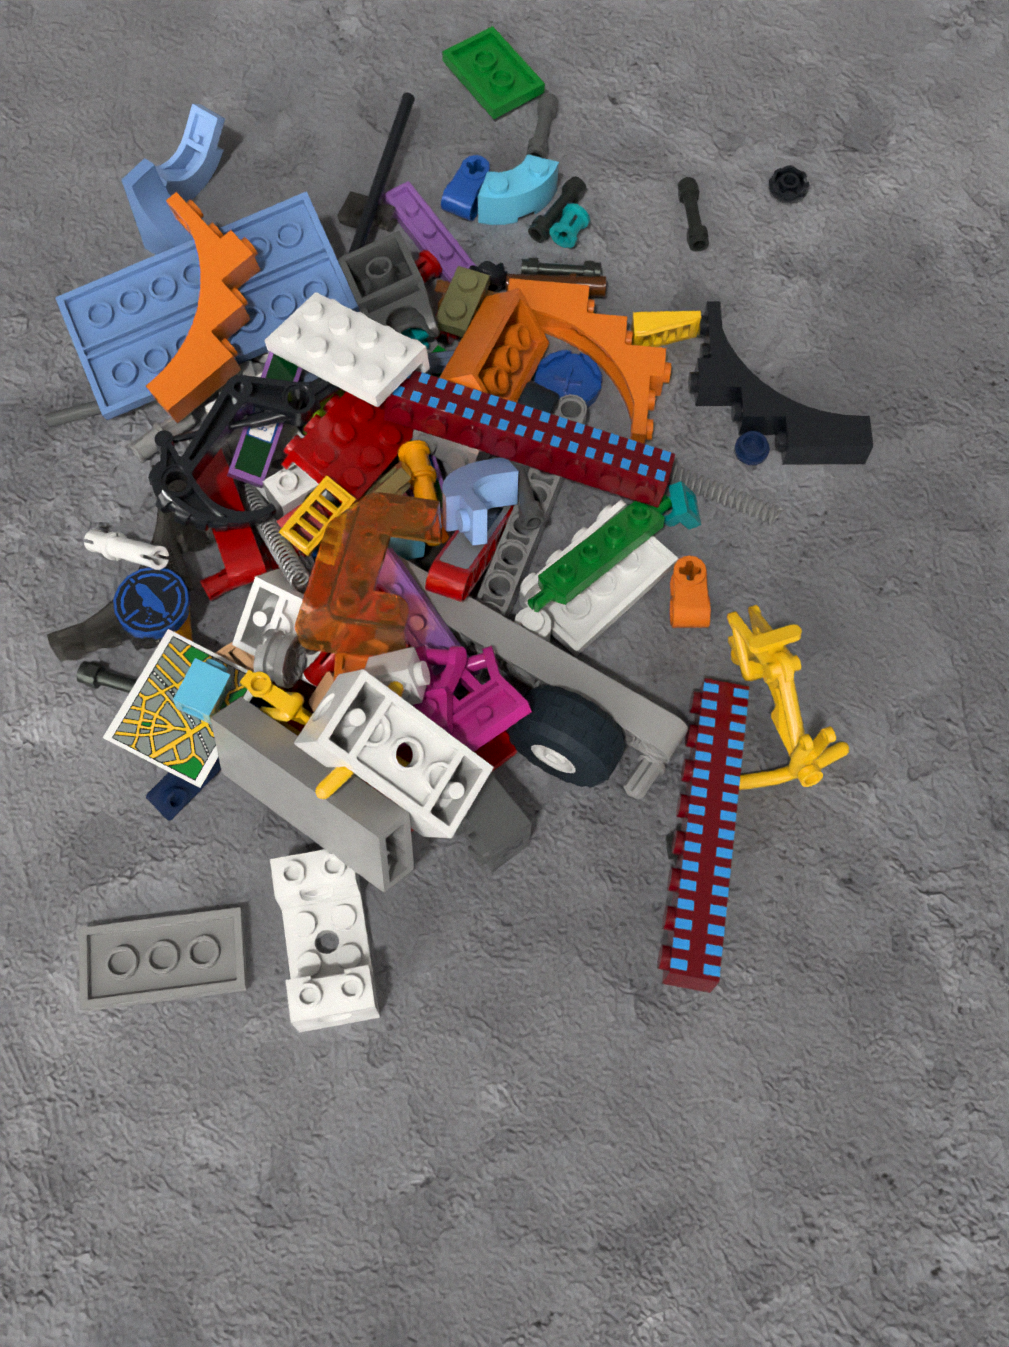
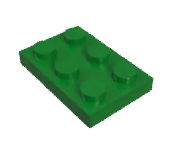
[442,26,545,119]

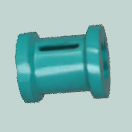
[549,203,590,248]

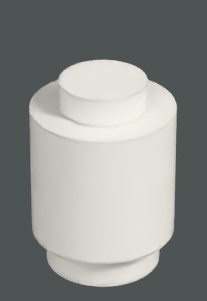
[514,607,551,643]

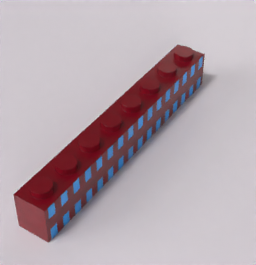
[384,370,676,508]
[657,678,749,993]

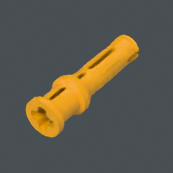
[397,440,449,546]

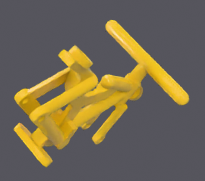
[727,605,850,790]
[240,670,410,799]

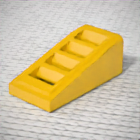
[630,311,701,347]
[278,475,356,557]

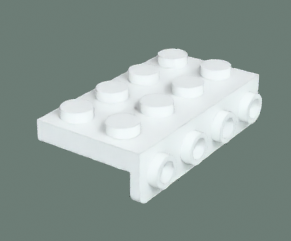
[265,292,430,407]
[519,500,679,657]

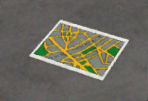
[103,629,253,788]

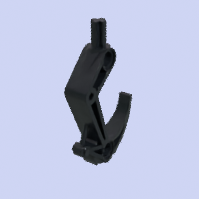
[148,375,341,532]

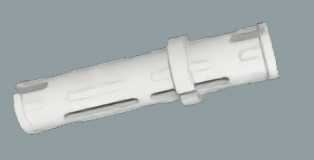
[84,529,169,570]

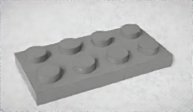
[78,907,248,1012]

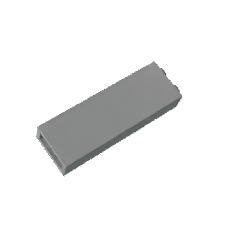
[210,697,414,893]

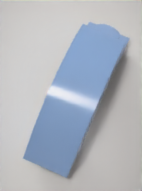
[155,104,225,202]
[442,457,518,546]

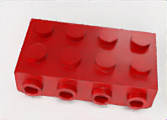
[281,389,414,510]

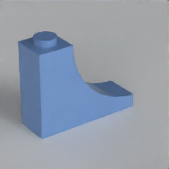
[121,158,194,255]

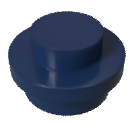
[734,431,770,465]

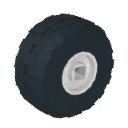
[508,685,625,788]

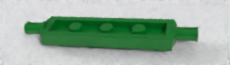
[528,495,672,612]

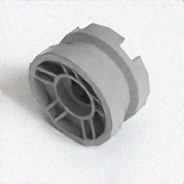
[253,629,306,689]

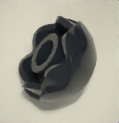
[769,165,809,204]
[469,261,508,293]

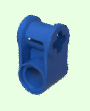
[441,155,490,221]

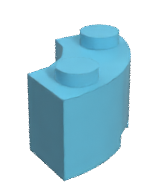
[478,155,559,225]

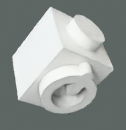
[365,647,430,705]

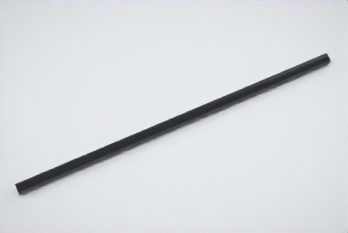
[295,93,415,428]

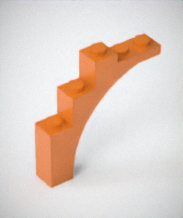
[146,192,260,424]
[508,278,671,444]

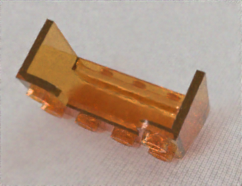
[295,492,443,659]

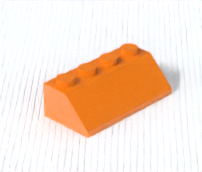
[440,288,549,403]

